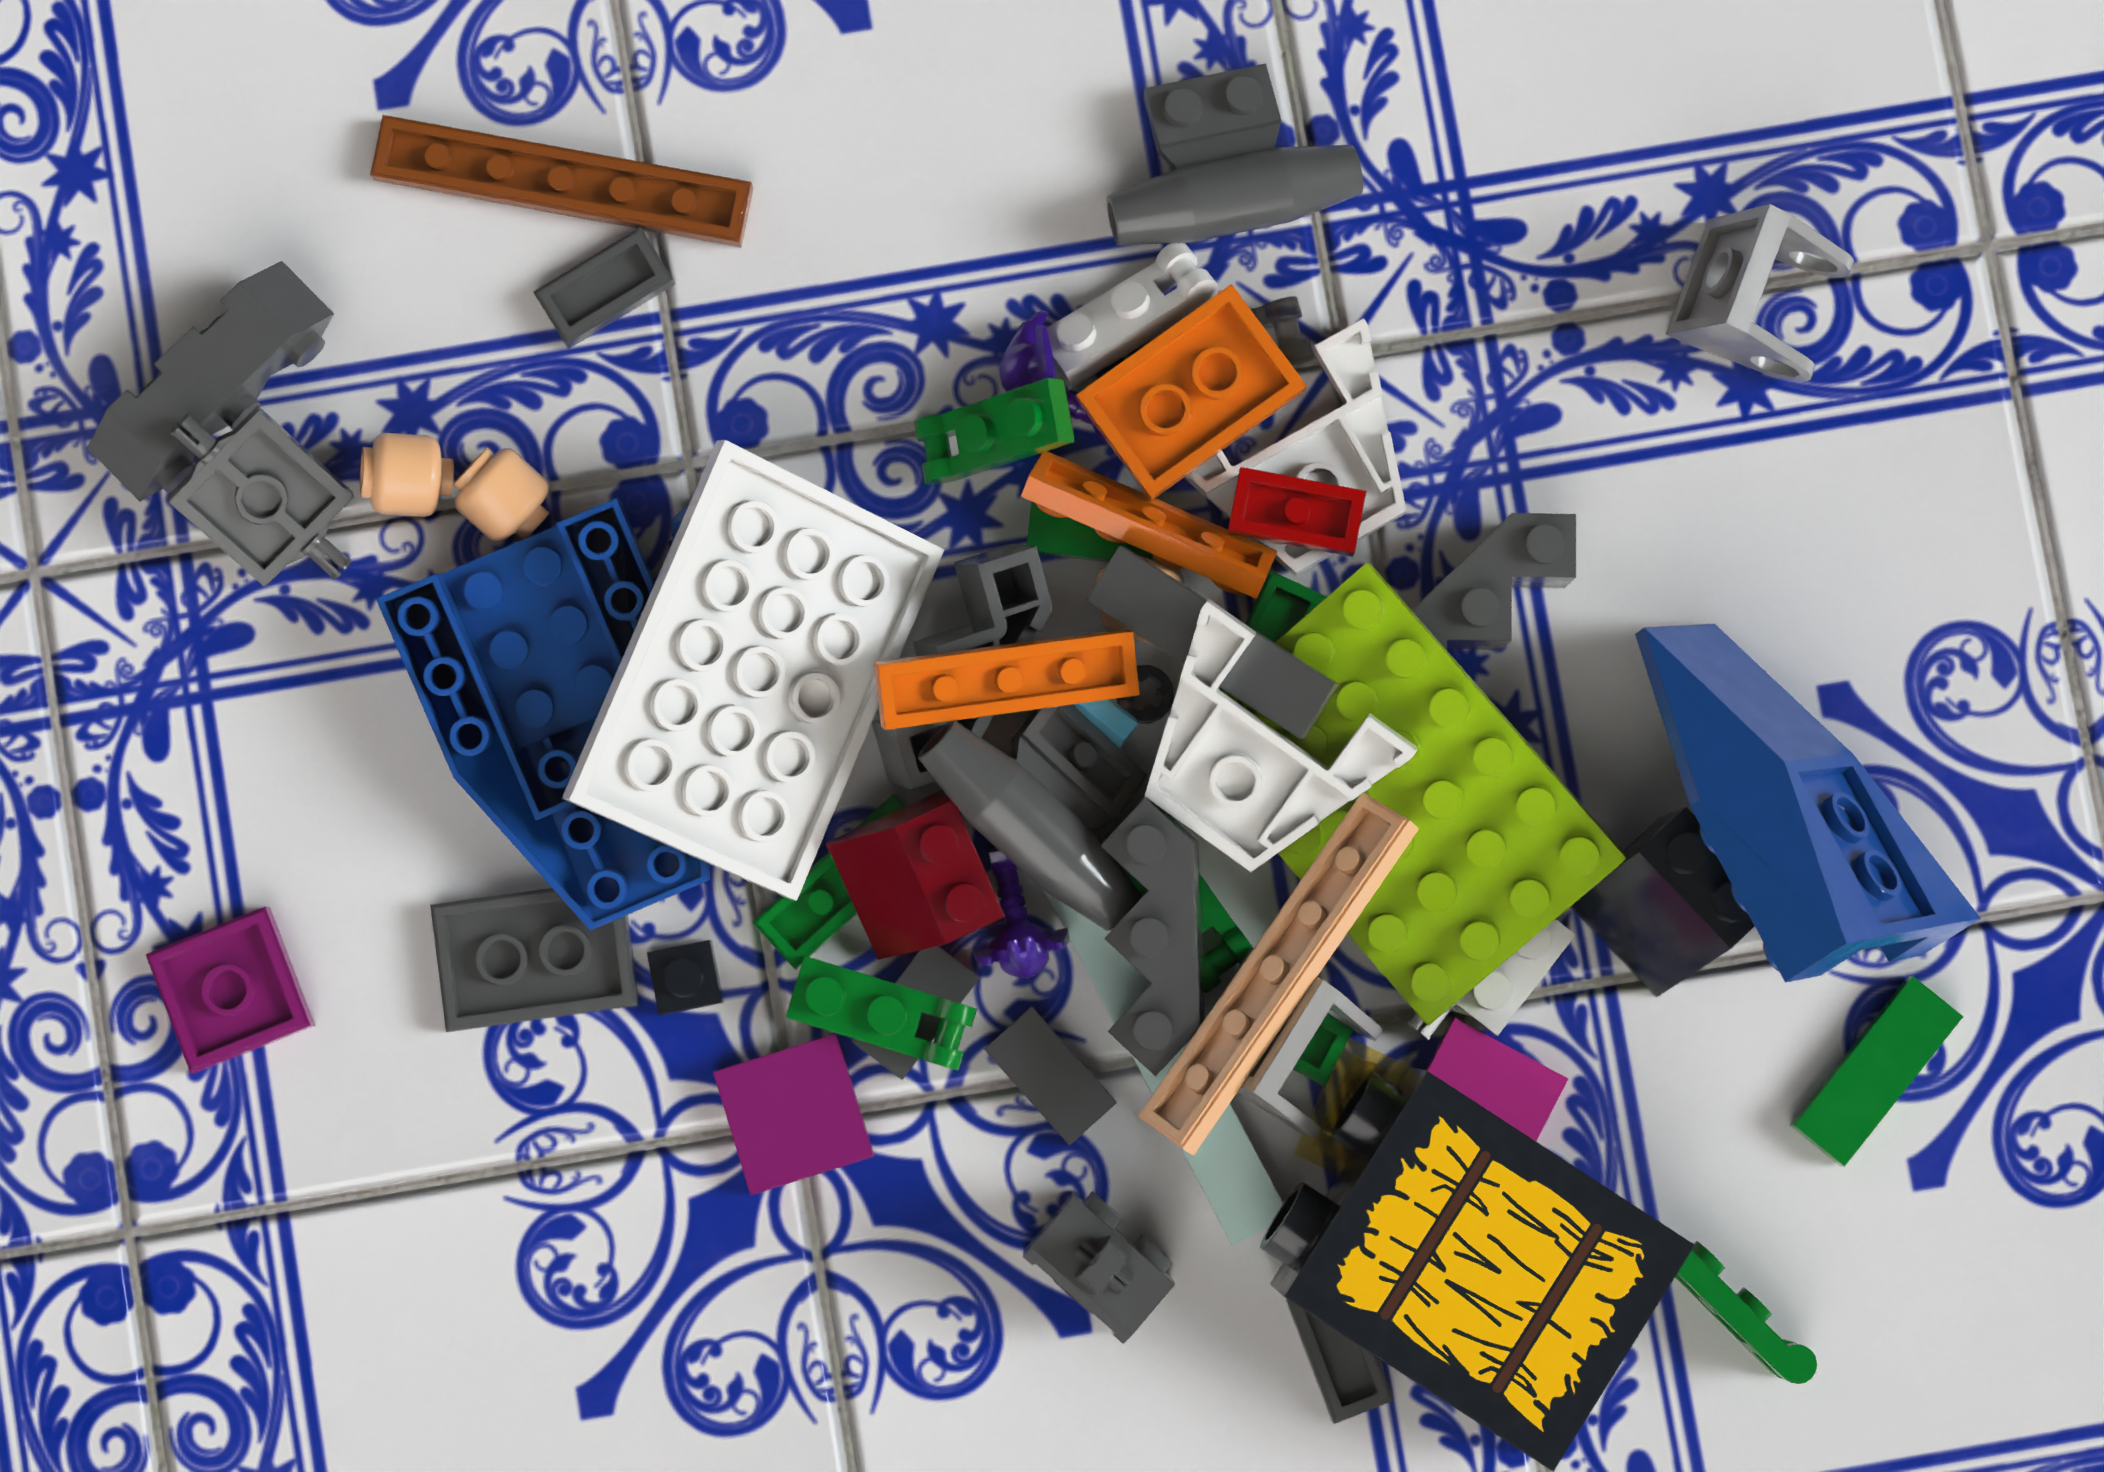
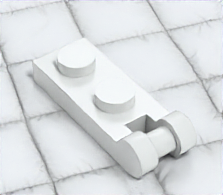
[1047,243,1219,388]

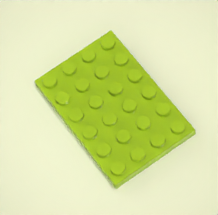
[1221,562,1627,1026]

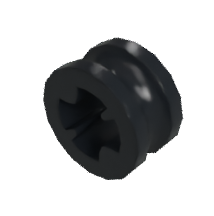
[1116,665,1173,724]

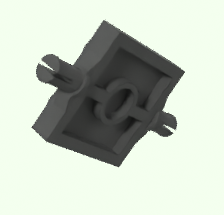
[168,405,354,587]

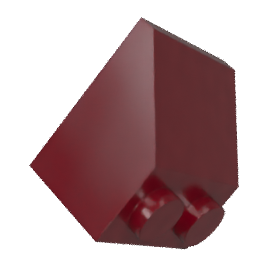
[826,790,1005,960]

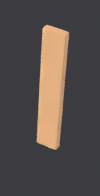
[1138,792,1419,1156]

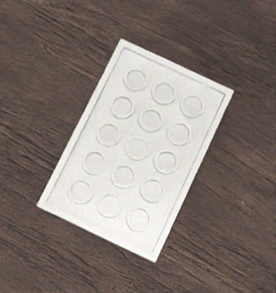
[562,440,944,901]

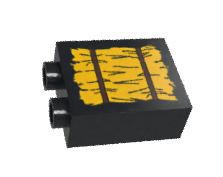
[1260,1066,1695,1472]

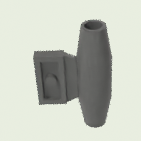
[1106,63,1363,245]
[918,705,1147,931]

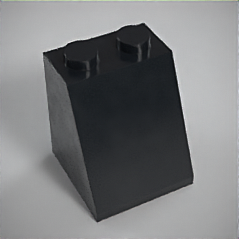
[1570,807,1755,997]

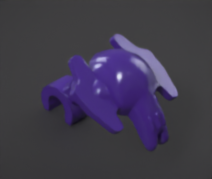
[999,310,1108,443]
[972,839,1069,979]

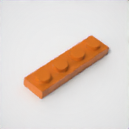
[1021,451,1277,599]
[874,629,1140,730]

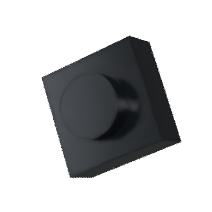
[647,940,724,1016]

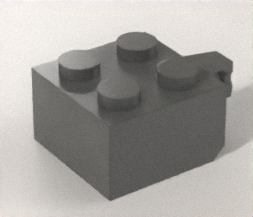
[1023,1191,1175,1344]

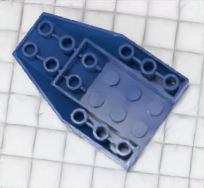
[376,498,710,931]
[1635,624,1981,983]

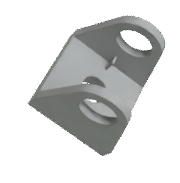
[1666,204,1854,382]
[1217,947,1382,1140]

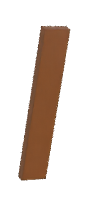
[370,115,753,248]

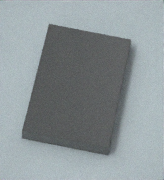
[430,888,640,1032]

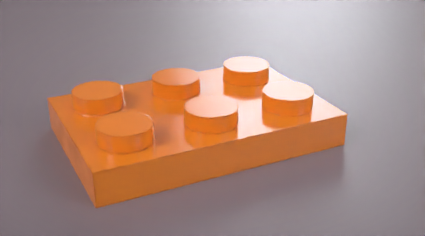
[1076,284,1307,501]

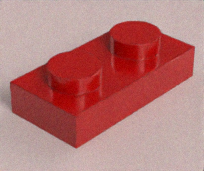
[1227,467,1366,557]

